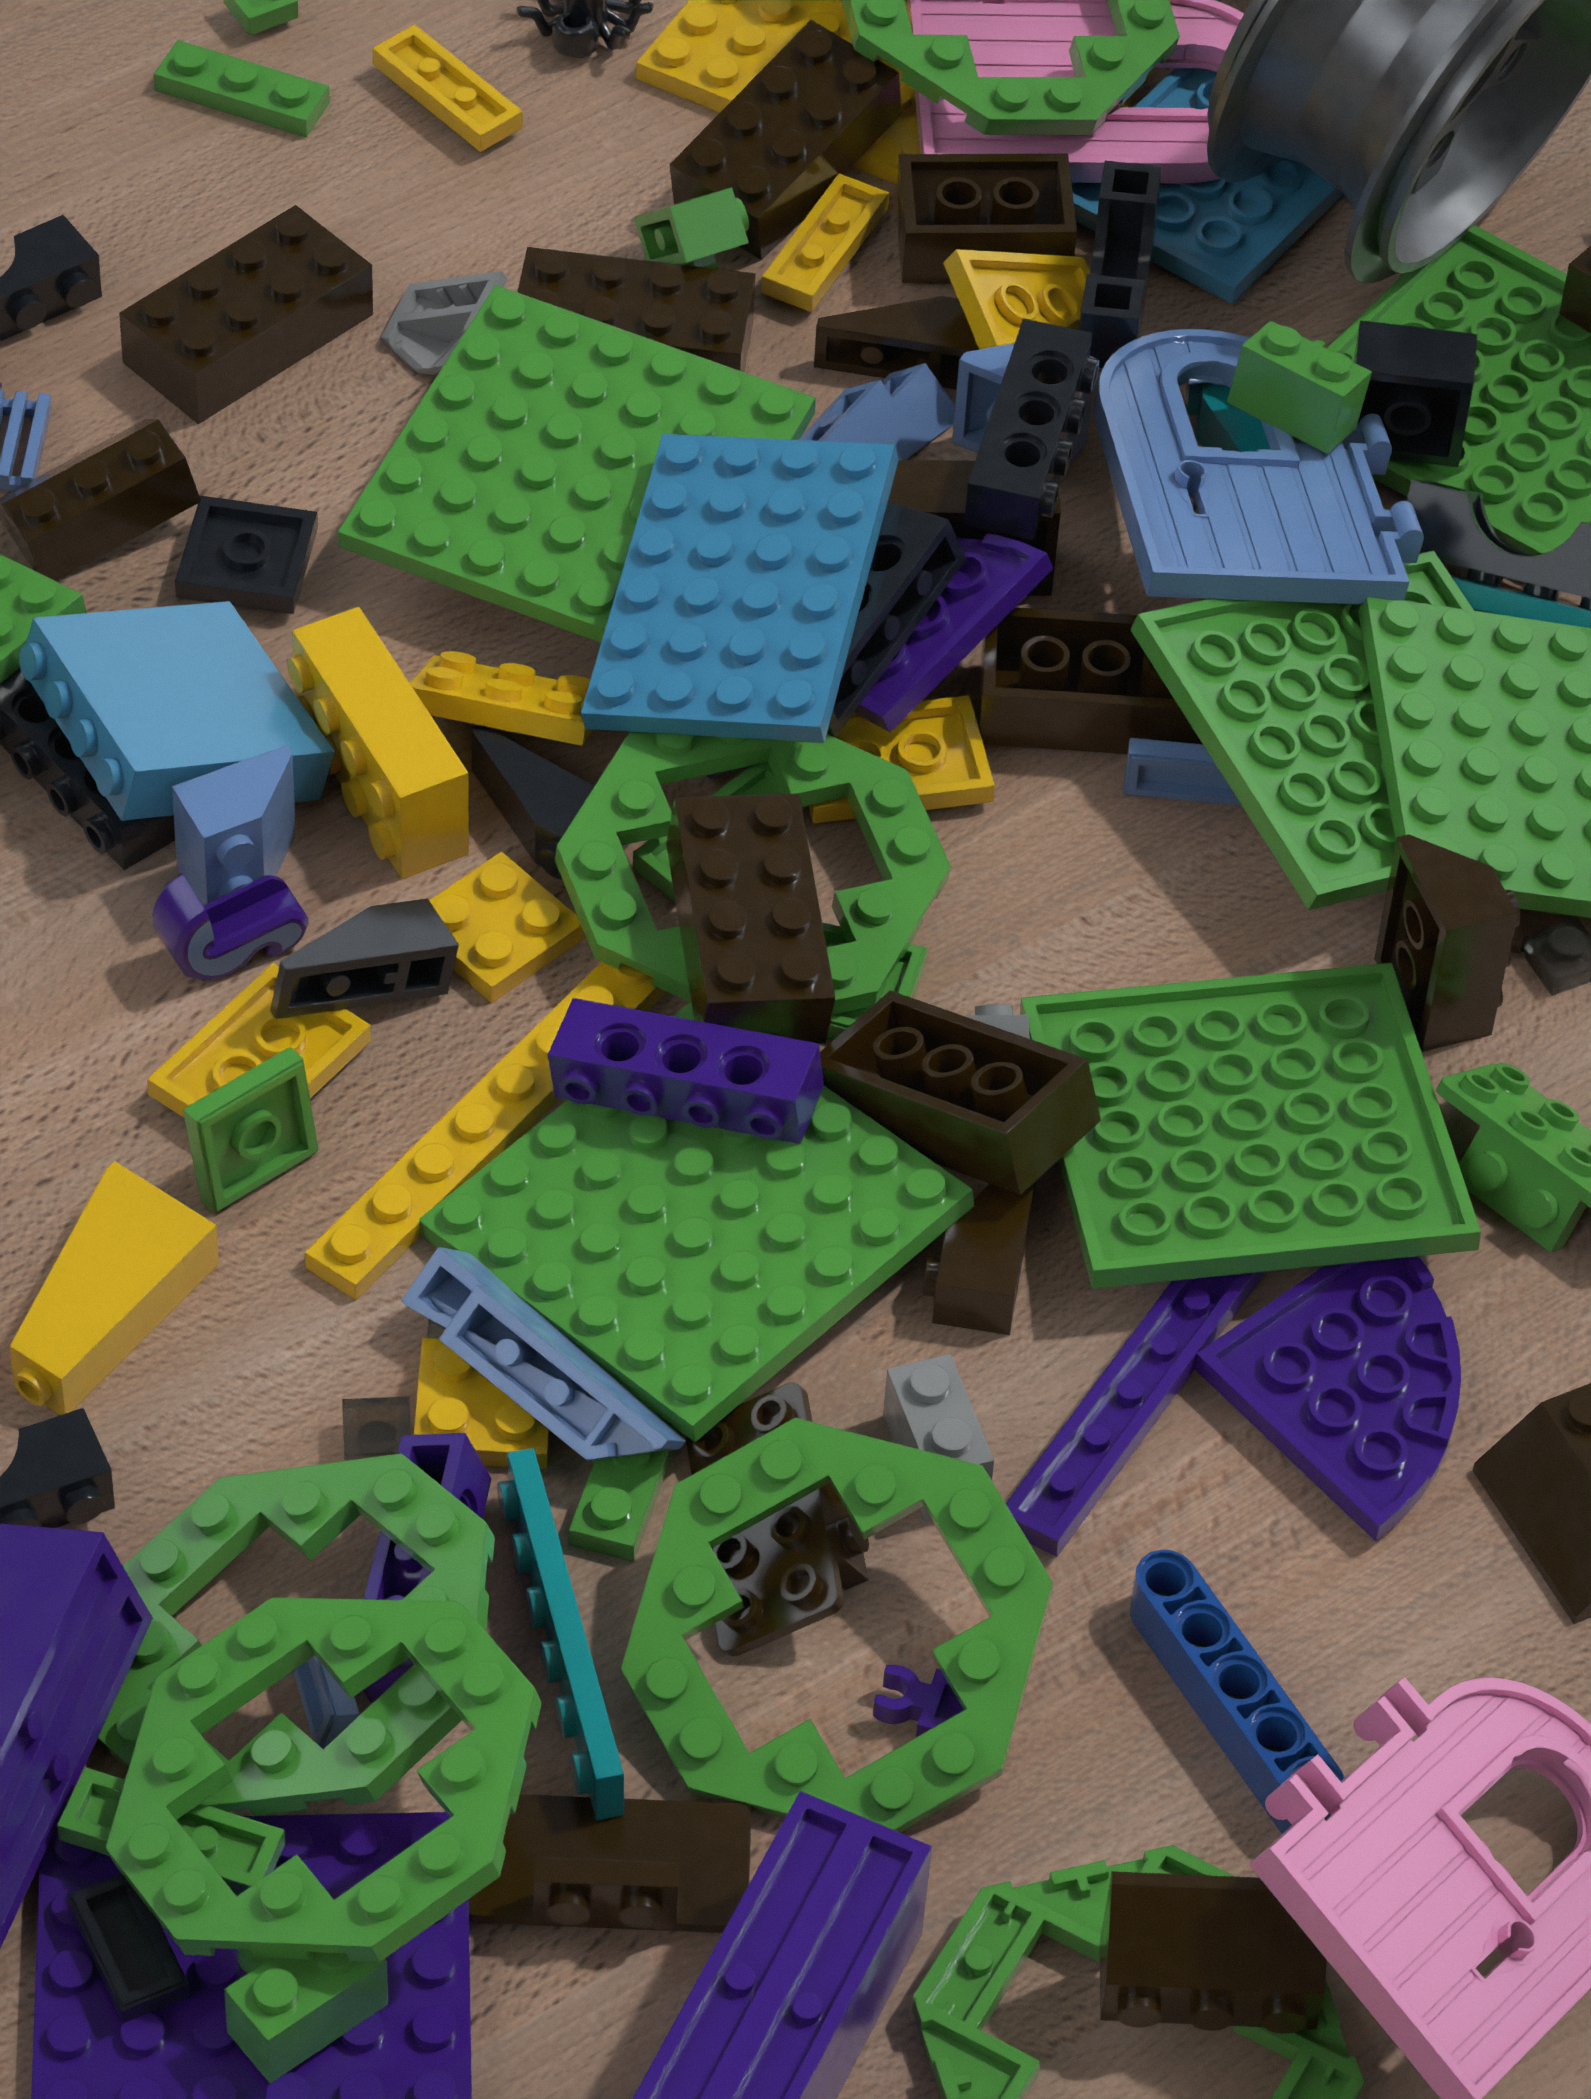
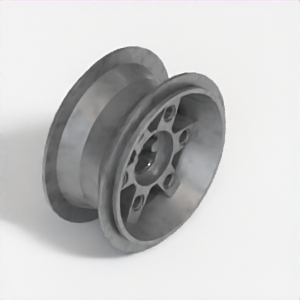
[1207,0,1591,284]

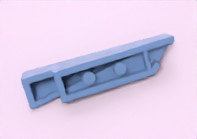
[800,363,955,460]
[401,1247,685,1461]

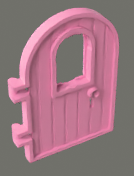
[907,0,1244,184]
[1249,1677,1591,2099]

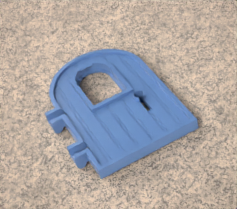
[1093,329,1424,604]

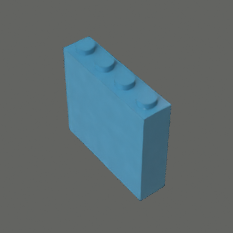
[19,601,335,821]

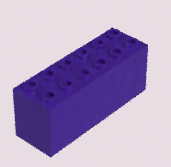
[0,1524,153,1948]
[633,1791,932,2099]

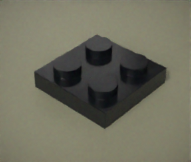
[175,495,318,614]

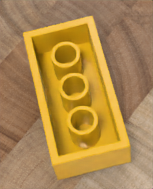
[287,606,469,879]

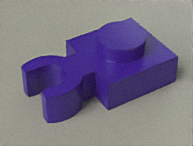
[873,1665,964,1737]

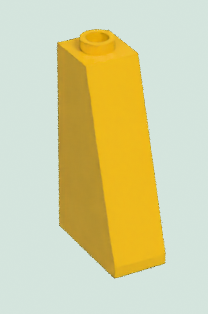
[10,1161,219,1415]

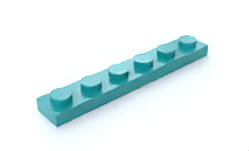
[497,1448,624,1820]

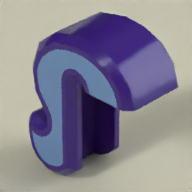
[152,874,309,981]

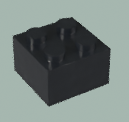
[1353,320,1477,467]

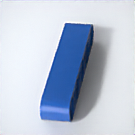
[1130,1550,1345,1834]

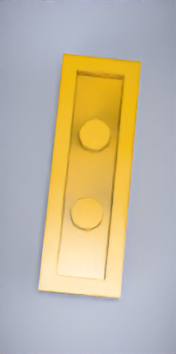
[372,24,523,152]
[761,173,889,312]

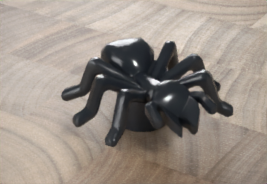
[517,0,654,58]

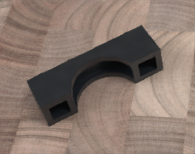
[1080,160,1162,368]
[0,215,102,341]
[1407,480,1591,610]
[0,1408,115,1528]

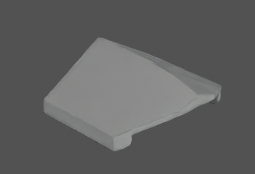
[381,271,507,375]

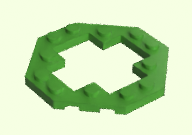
[842,0,1180,135]
[555,732,951,1015]
[621,1418,1053,1833]
[98,1453,495,1816]
[105,1597,542,1962]
[912,1845,1364,2099]

